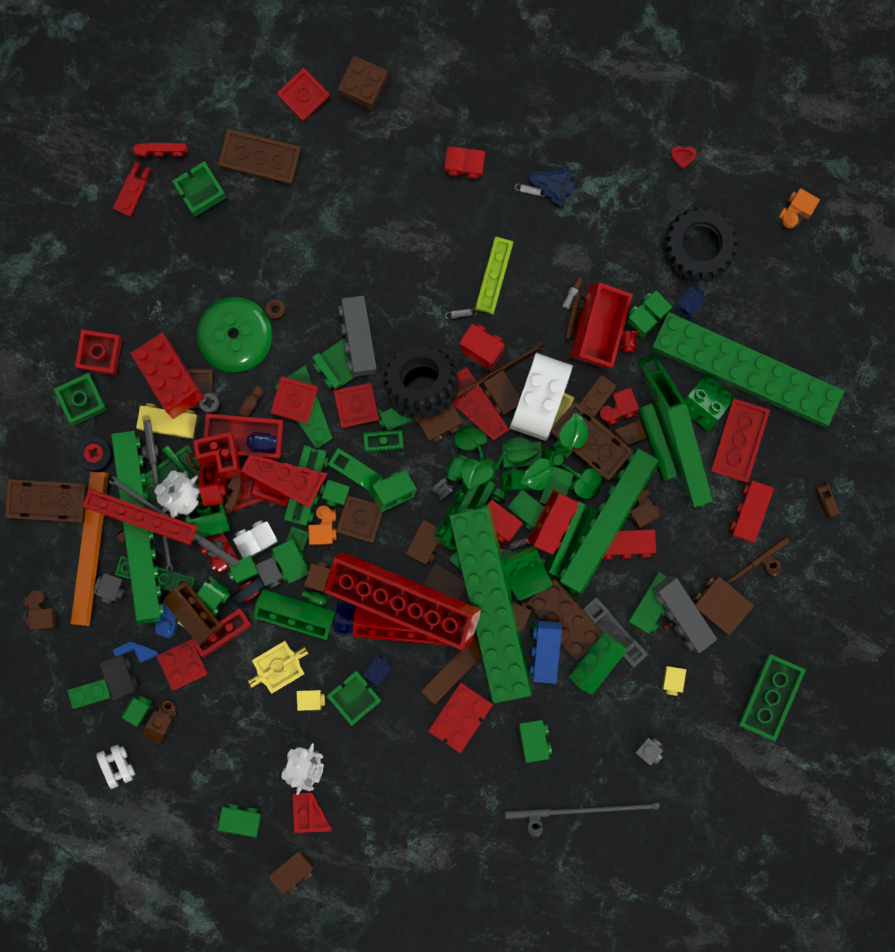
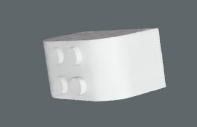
[510,353,573,441]

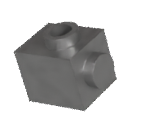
[635,738,663,766]

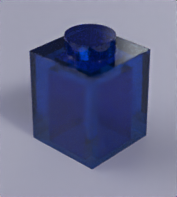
[676,286,706,318]
[363,656,392,687]

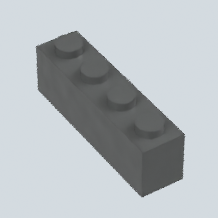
[337,296,377,377]
[652,576,717,653]

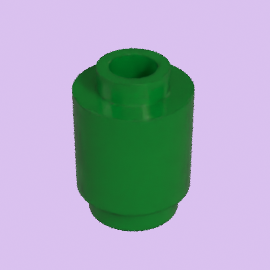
[445,454,469,483]

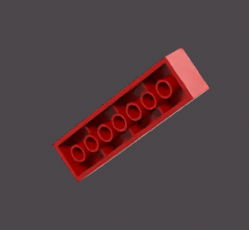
[325,552,481,650]

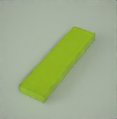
[475,237,514,315]

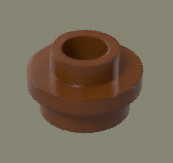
[266,299,285,319]

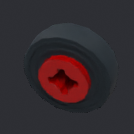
[77,437,112,471]
[231,578,264,604]

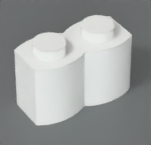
[233,520,278,558]

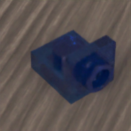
[334,602,356,634]

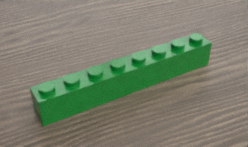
[559,449,659,595]

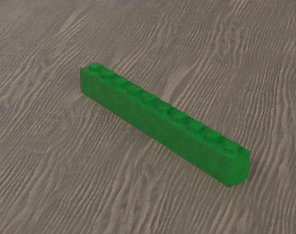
[111,431,164,625]

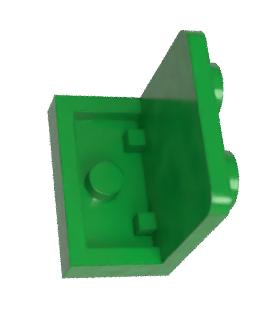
[312,339,356,390]
[684,375,735,432]
[503,546,552,601]

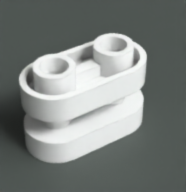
[96,744,135,789]

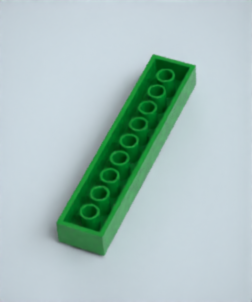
[651,312,844,428]
[450,504,533,703]

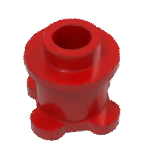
[619,331,638,352]

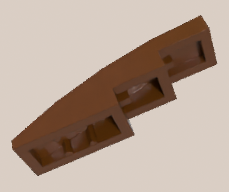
[420,635,482,705]

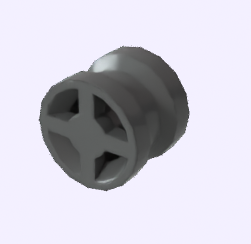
[199,393,219,414]
[431,477,455,501]

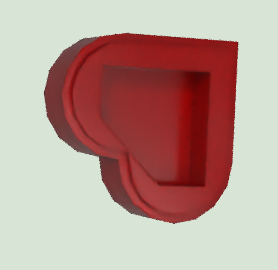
[671,146,696,170]

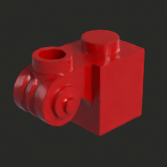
[599,387,639,426]

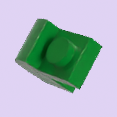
[502,470,534,491]

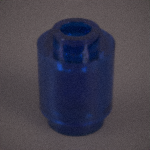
[247,432,276,453]

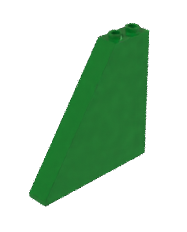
[638,354,713,507]

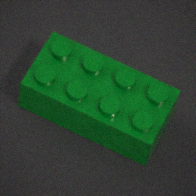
[737,654,806,741]

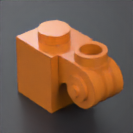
[779,188,820,228]
[309,506,337,546]

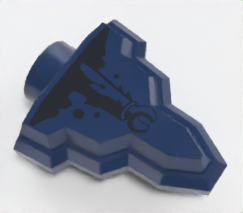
[529,168,575,206]

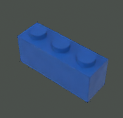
[530,621,562,684]

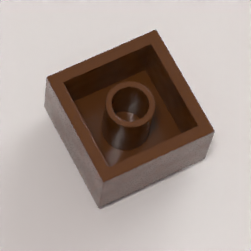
[338,56,389,110]

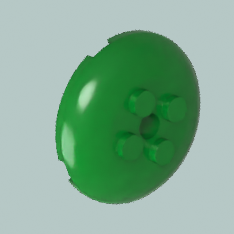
[196,297,273,373]

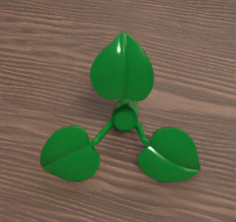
[519,413,602,499]
[454,426,539,490]

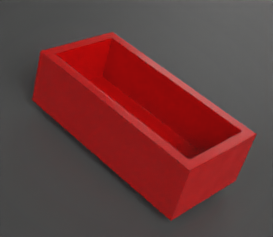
[570,282,633,368]
[130,332,205,419]
[204,414,284,460]

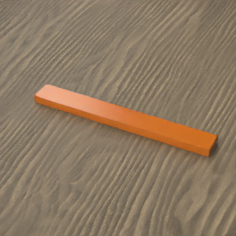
[71,472,109,626]

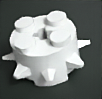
[155,471,200,518]
[282,743,324,795]

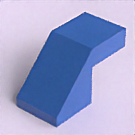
[113,642,159,663]

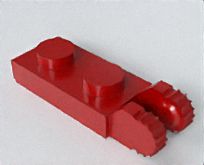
[133,143,188,157]
[113,162,151,217]

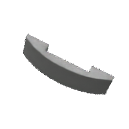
[583,597,648,667]

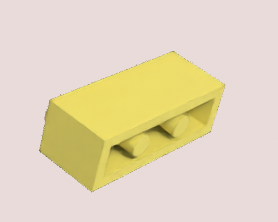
[136,403,199,439]

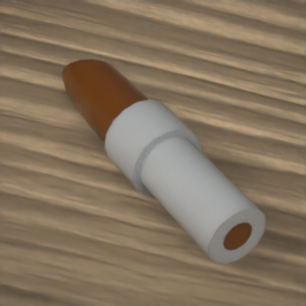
[562,276,583,309]

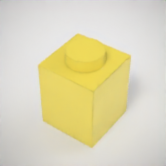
[662,666,686,696]
[297,690,325,711]

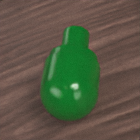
[301,589,328,607]

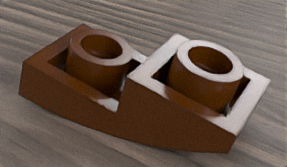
[610,419,647,447]
[224,473,243,512]

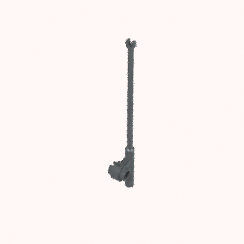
[141,420,173,572]
[109,476,239,568]
[505,803,659,837]

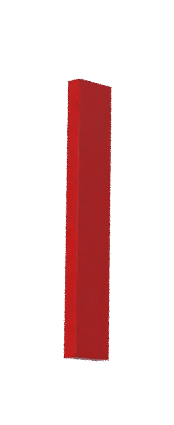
[82,489,198,546]

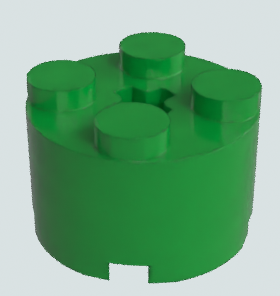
[197,575,230,616]

